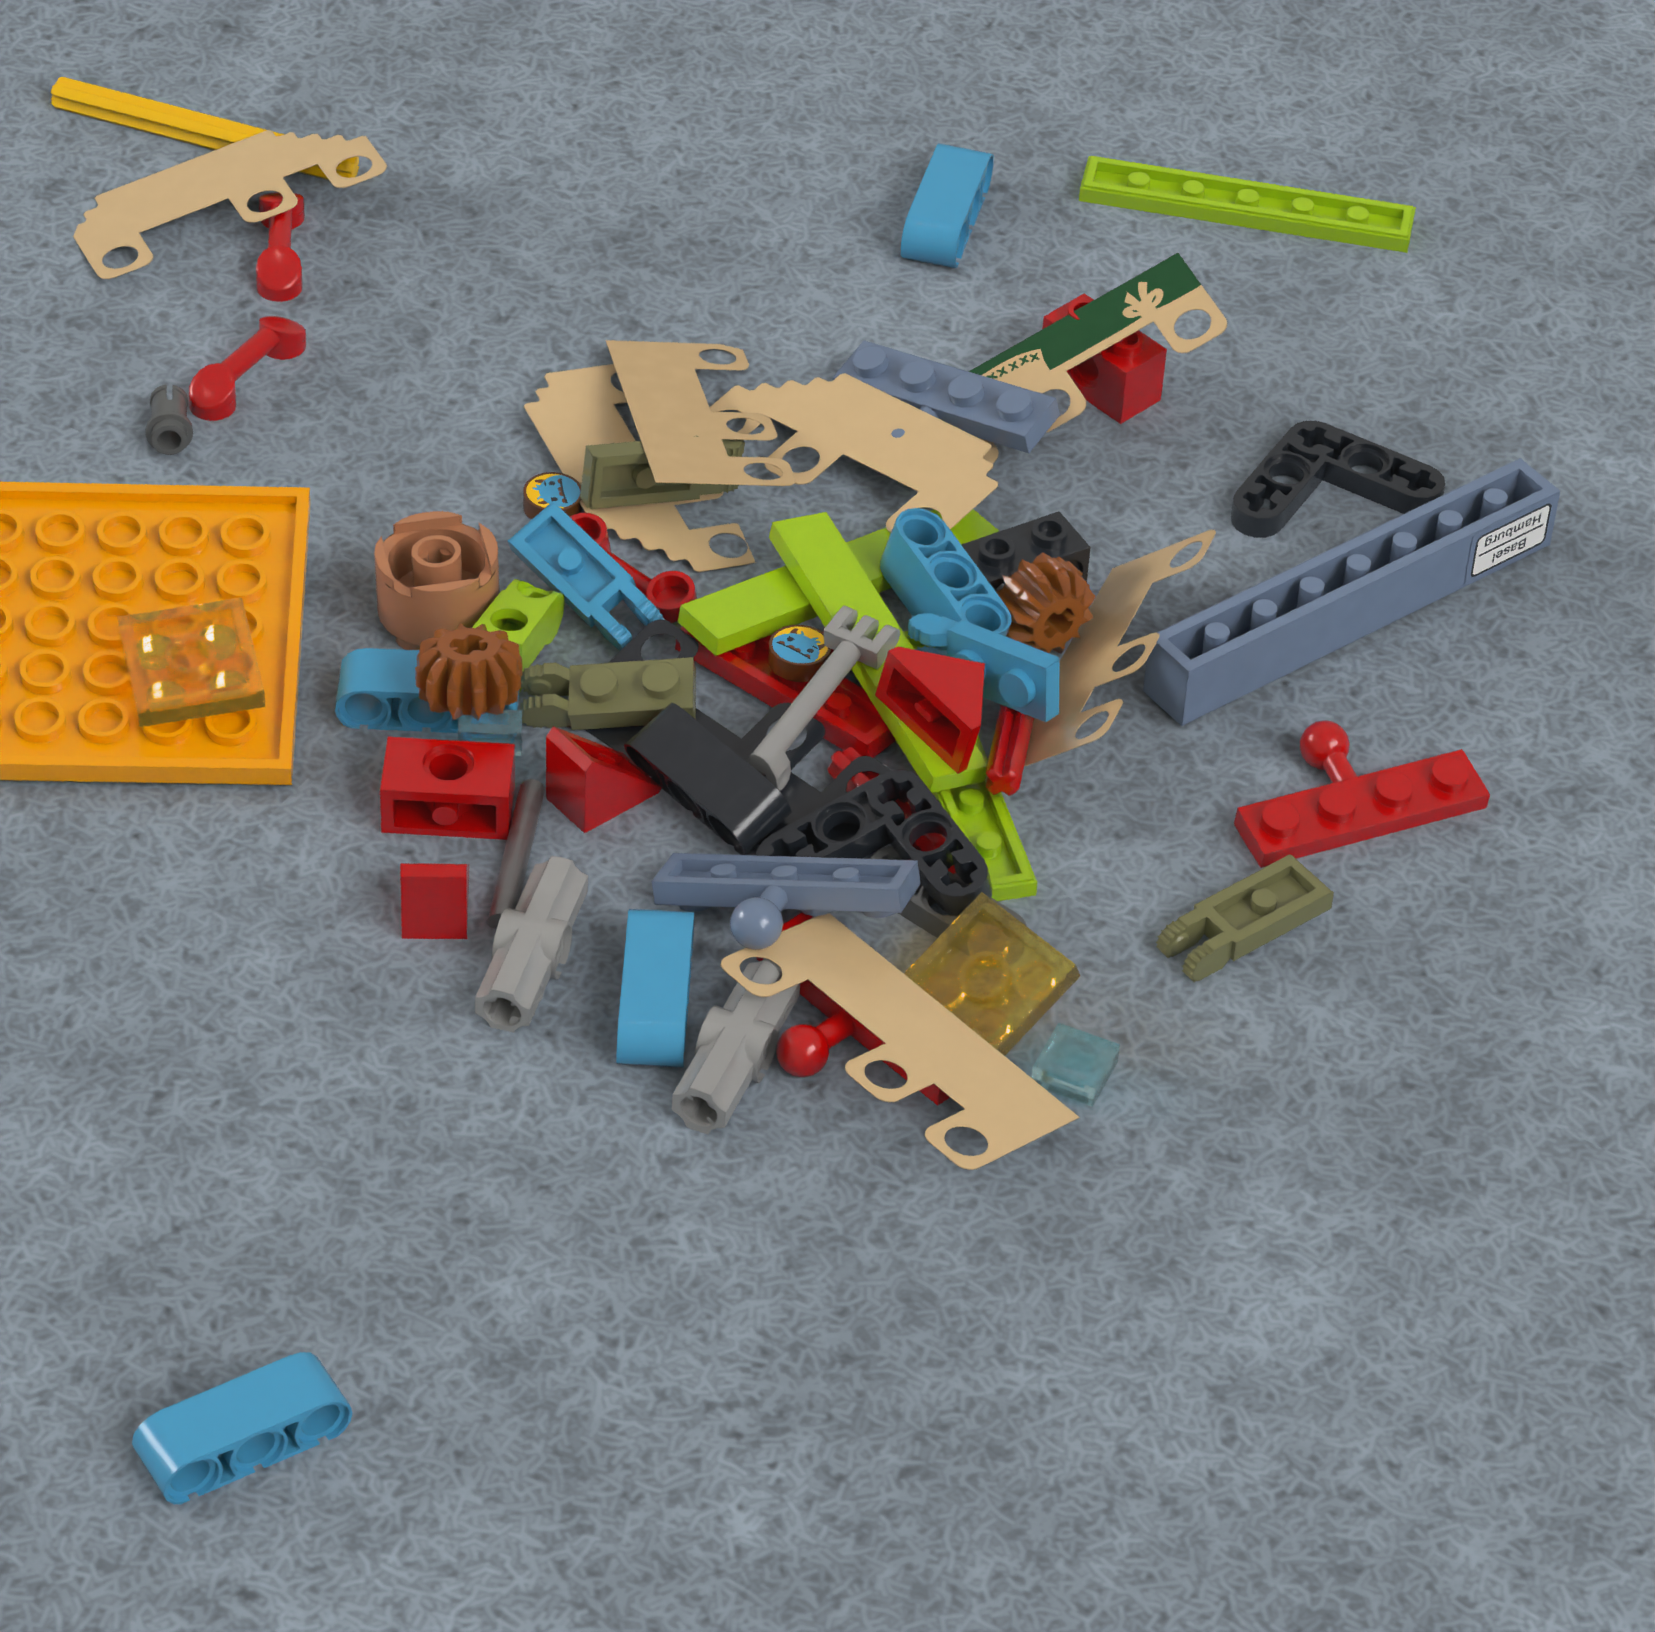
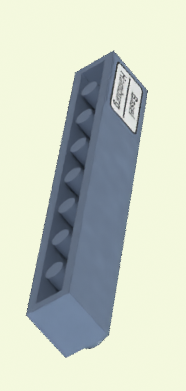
[1143,458,1560,726]

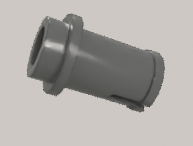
[145,385,193,455]

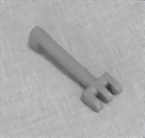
[747,606,900,791]

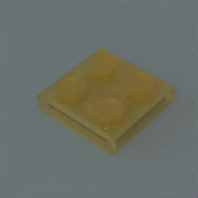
[117,597,265,727]
[904,892,1081,1056]

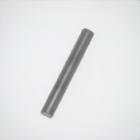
[488,779,545,928]

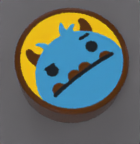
[523,472,582,520]
[768,625,831,682]

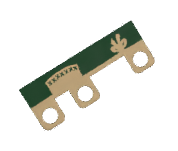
[968,253,1227,463]

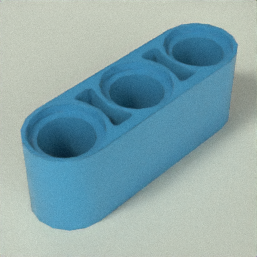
[901,143,994,268]
[880,508,1011,651]
[335,648,520,735]
[616,909,694,1068]
[132,1352,353,1504]

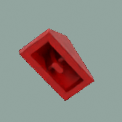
[875,646,985,774]
[546,726,662,833]
[400,863,469,939]

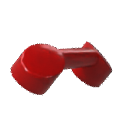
[256,192,305,302]
[189,316,307,421]
[570,513,697,623]

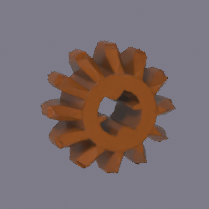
[996,552,1096,654]
[415,623,522,720]

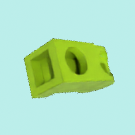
[472,579,565,693]

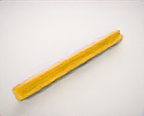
[51,77,359,180]

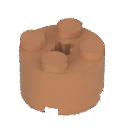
[374,511,500,650]

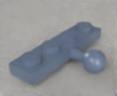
[832,340,1060,453]
[651,853,921,950]

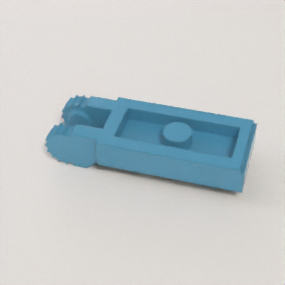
[508,501,665,651]
[908,612,1060,722]

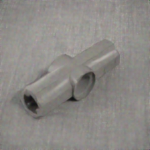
[475,856,588,1033]
[672,958,801,1134]

